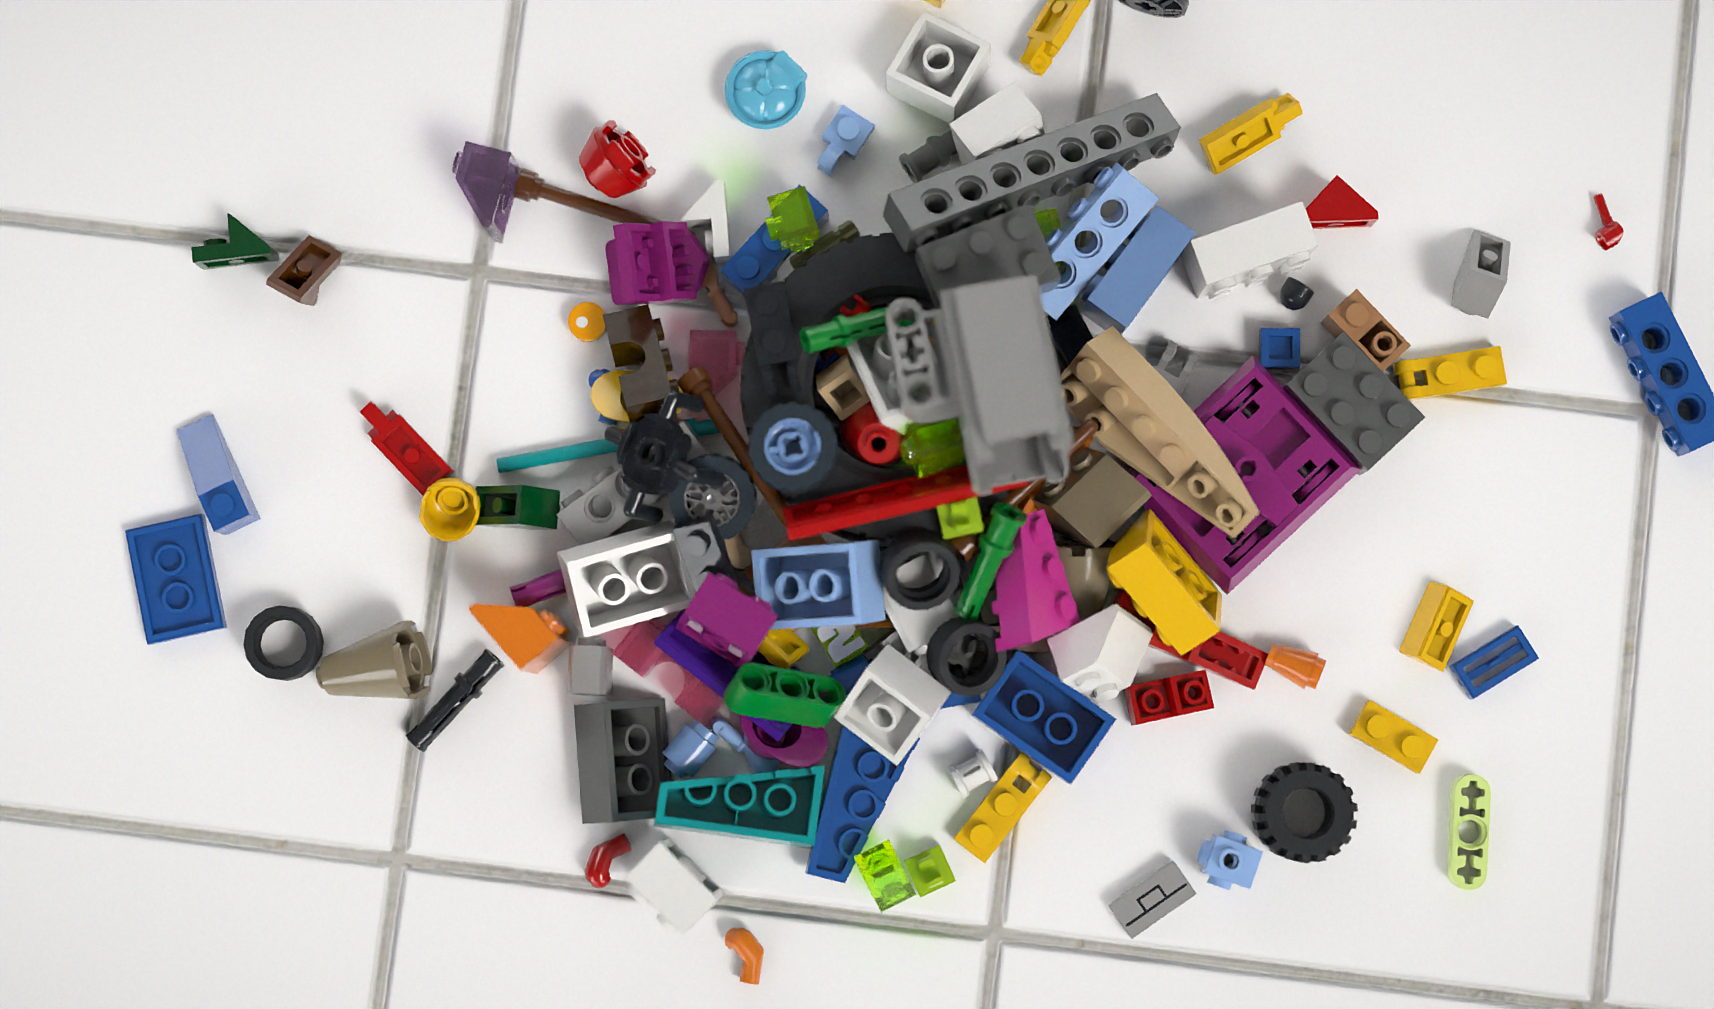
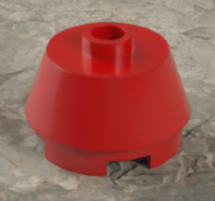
[578,120,656,199]

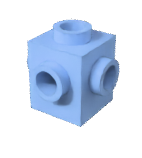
[1197,830,1263,891]

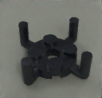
[604,390,725,523]

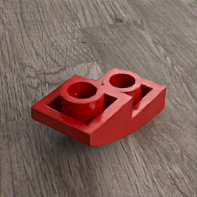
[1123,670,1214,726]

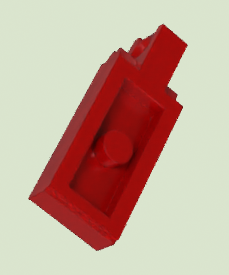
[359,401,455,496]

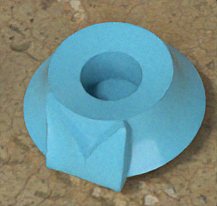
[725,50,808,129]

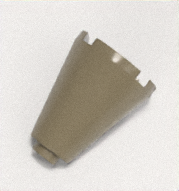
[1054,539,1115,635]
[316,620,432,699]

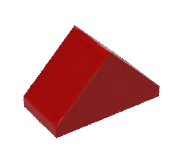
[1305,175,1379,229]

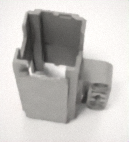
[886,275,1073,496]

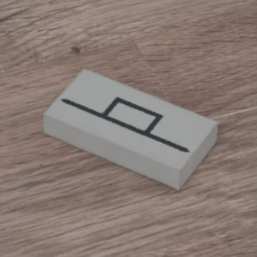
[1108,860,1197,939]

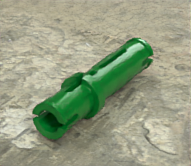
[800,299,914,354]

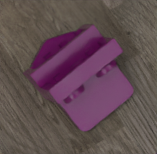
[605,221,710,305]

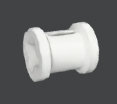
[947,749,998,798]

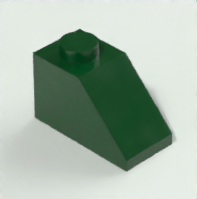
[476,485,560,530]

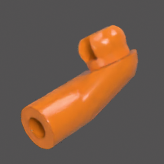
[724,927,764,985]

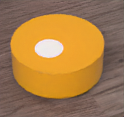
[568,302,606,342]

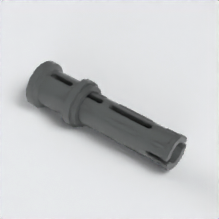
[899,130,957,183]

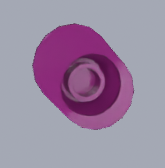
[740,714,829,767]

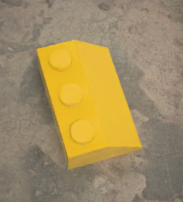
[1107,509,1222,656]

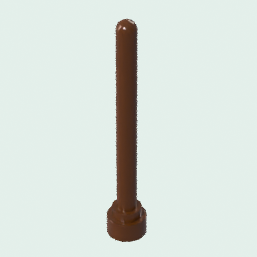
[514,168,695,235]
[677,366,789,528]
[945,419,1098,563]

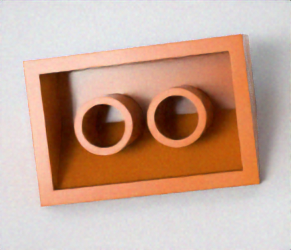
[468,604,572,674]

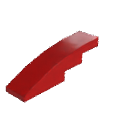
[1111,590,1268,690]

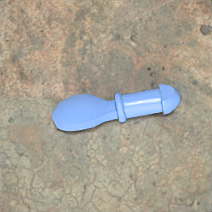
[710,717,780,773]

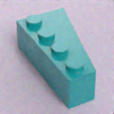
[653,765,825,848]

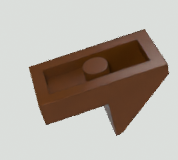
[266,235,342,306]

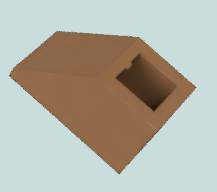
[1320,289,1411,372]

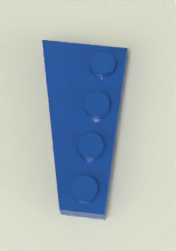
[805,723,920,883]

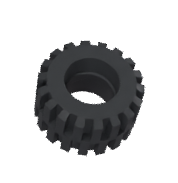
[1251,762,1358,863]

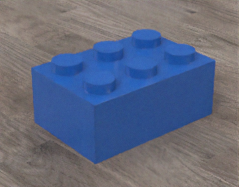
[971,650,1117,785]

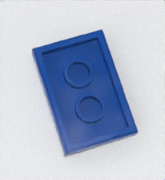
[125,514,227,645]

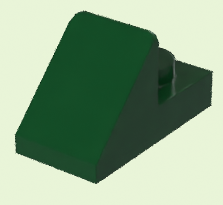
[191,213,279,270]

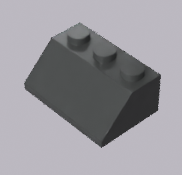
[574,698,671,824]

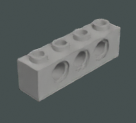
[556,421,711,546]

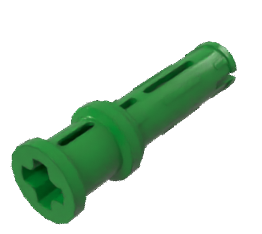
[954,502,1027,620]

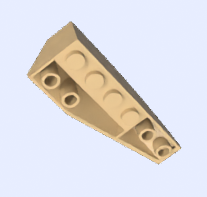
[1059,326,1259,538]

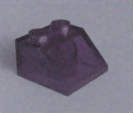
[452,141,522,244]

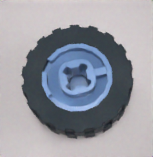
[748,402,838,494]

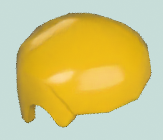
[419,478,481,541]

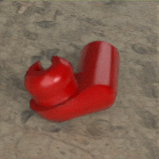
[584,833,632,888]

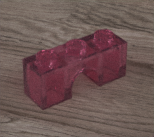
[612,617,726,727]

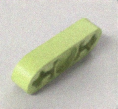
[1447,774,1491,890]

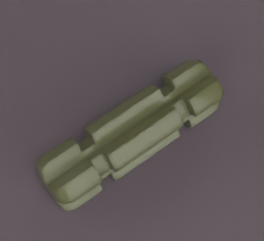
[789,220,860,270]

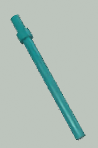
[496,418,720,474]

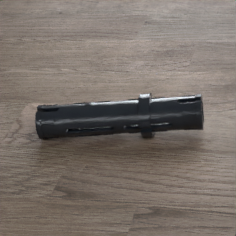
[405,648,505,752]

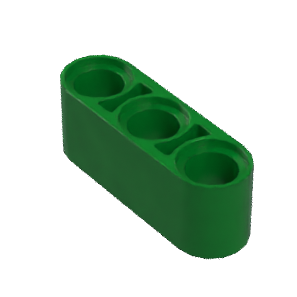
[723,663,846,727]

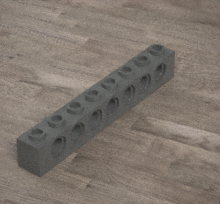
[883,93,1181,253]

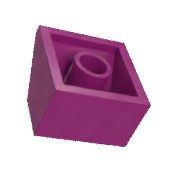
[675,573,778,668]

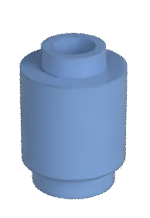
[662,718,720,779]

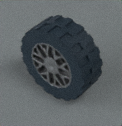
[668,453,757,540]

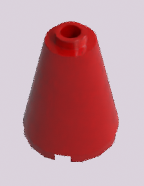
[839,401,916,467]

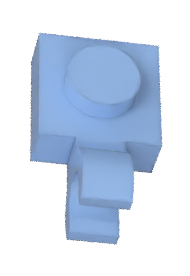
[817,104,875,176]

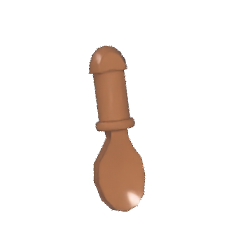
[702,260,738,328]

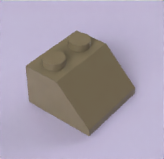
[1032,447,1152,549]

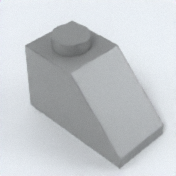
[1451,229,1511,319]

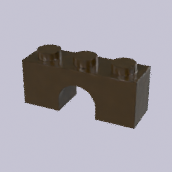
[603,304,680,423]

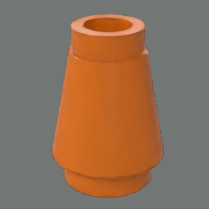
[1265,644,1327,690]

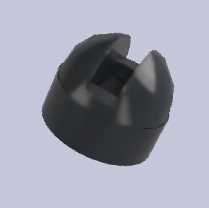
[1280,277,1315,310]

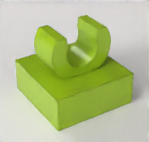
[936,497,984,539]
[904,844,956,898]

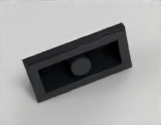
[1046,304,1093,369]

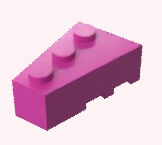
[992,509,1080,652]

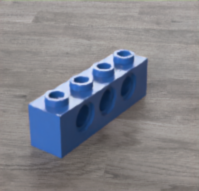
[1609,291,1714,457]

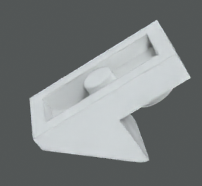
[680,179,731,264]

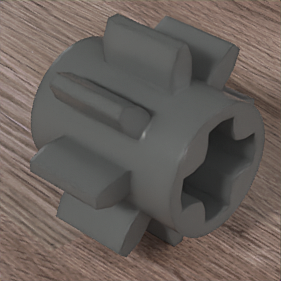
[948,634,985,679]

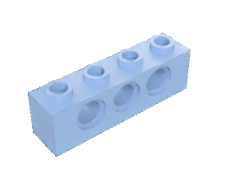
[1041,162,1159,320]

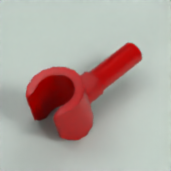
[1594,194,1624,251]
[840,295,871,317]

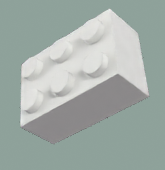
[1181,201,1319,300]
[557,520,696,638]
[625,838,725,936]

